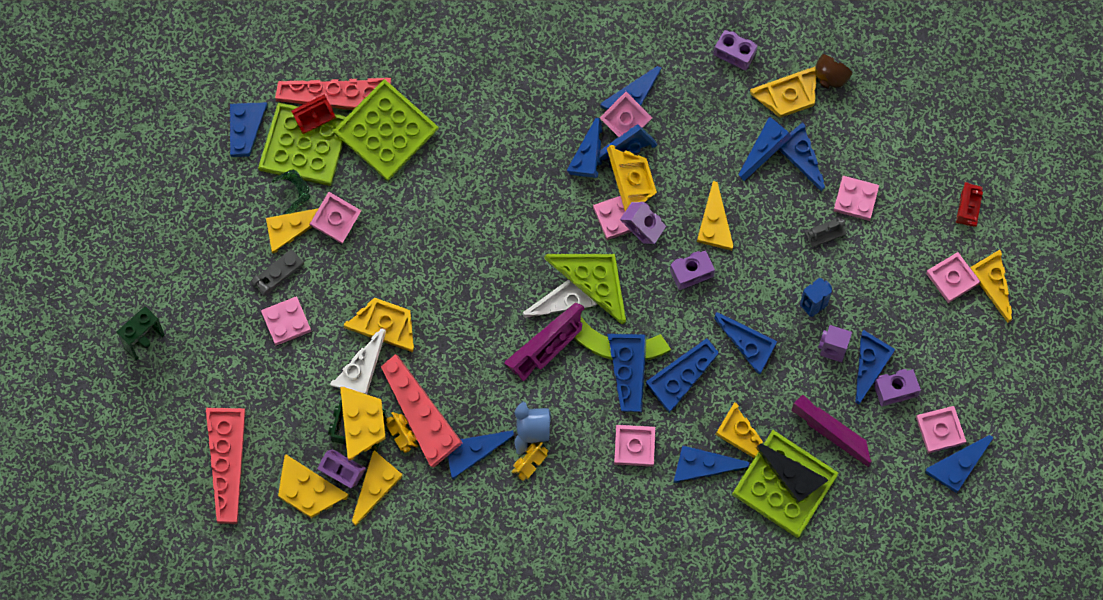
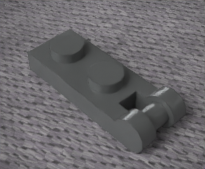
[251,249,304,296]

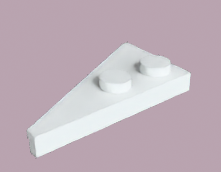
[522,279,598,318]
[330,329,386,394]

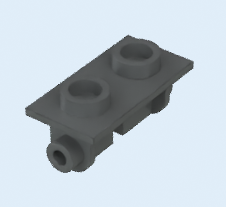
[805,218,847,248]

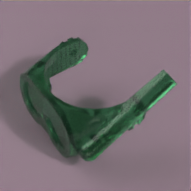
[272,169,311,215]

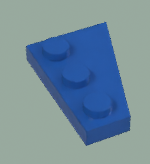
[230,102,268,157]

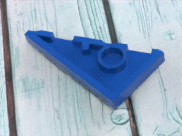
[600,66,661,110]
[855,330,895,405]
[925,435,994,493]

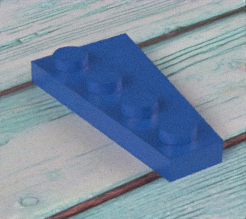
[607,334,647,413]
[646,338,719,413]

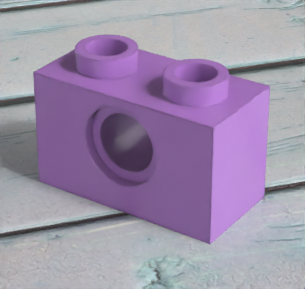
[620,202,666,244]
[670,250,715,290]
[818,325,852,362]
[874,369,921,407]

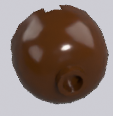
[815,54,853,89]

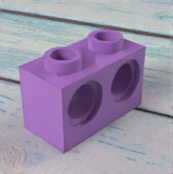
[713,30,758,71]
[317,449,366,488]

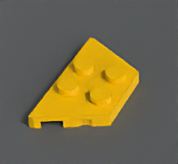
[750,67,816,118]
[607,145,657,211]
[344,298,414,352]
[340,387,386,461]
[278,455,349,518]

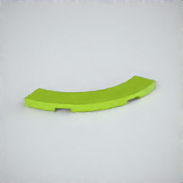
[574,317,671,360]

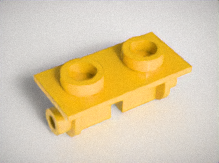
[386,412,419,453]
[511,442,549,481]

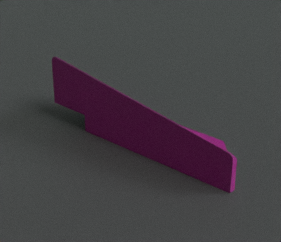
[504,303,584,381]
[791,395,872,467]

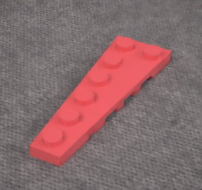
[275,78,391,110]
[381,354,463,468]
[206,408,246,524]

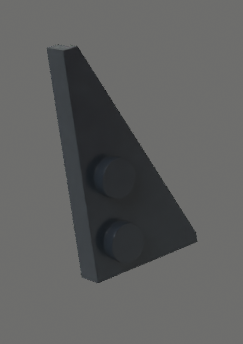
[756,443,828,503]

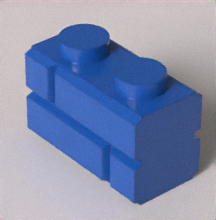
[800,278,832,317]

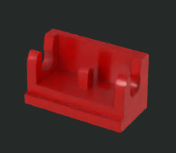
[291,94,336,134]
[956,182,983,227]

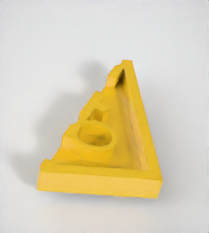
[697,181,733,251]
[266,208,319,254]
[970,250,1012,323]
[715,402,763,458]
[352,450,403,526]

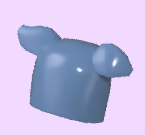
[515,402,551,454]

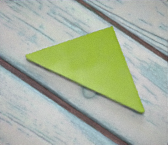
[544,254,626,324]

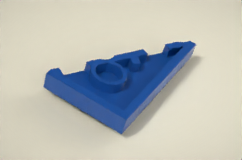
[738,117,792,181]
[567,118,602,178]
[779,122,825,191]
[597,124,658,166]
[714,312,777,374]
[448,430,514,479]
[673,445,749,483]

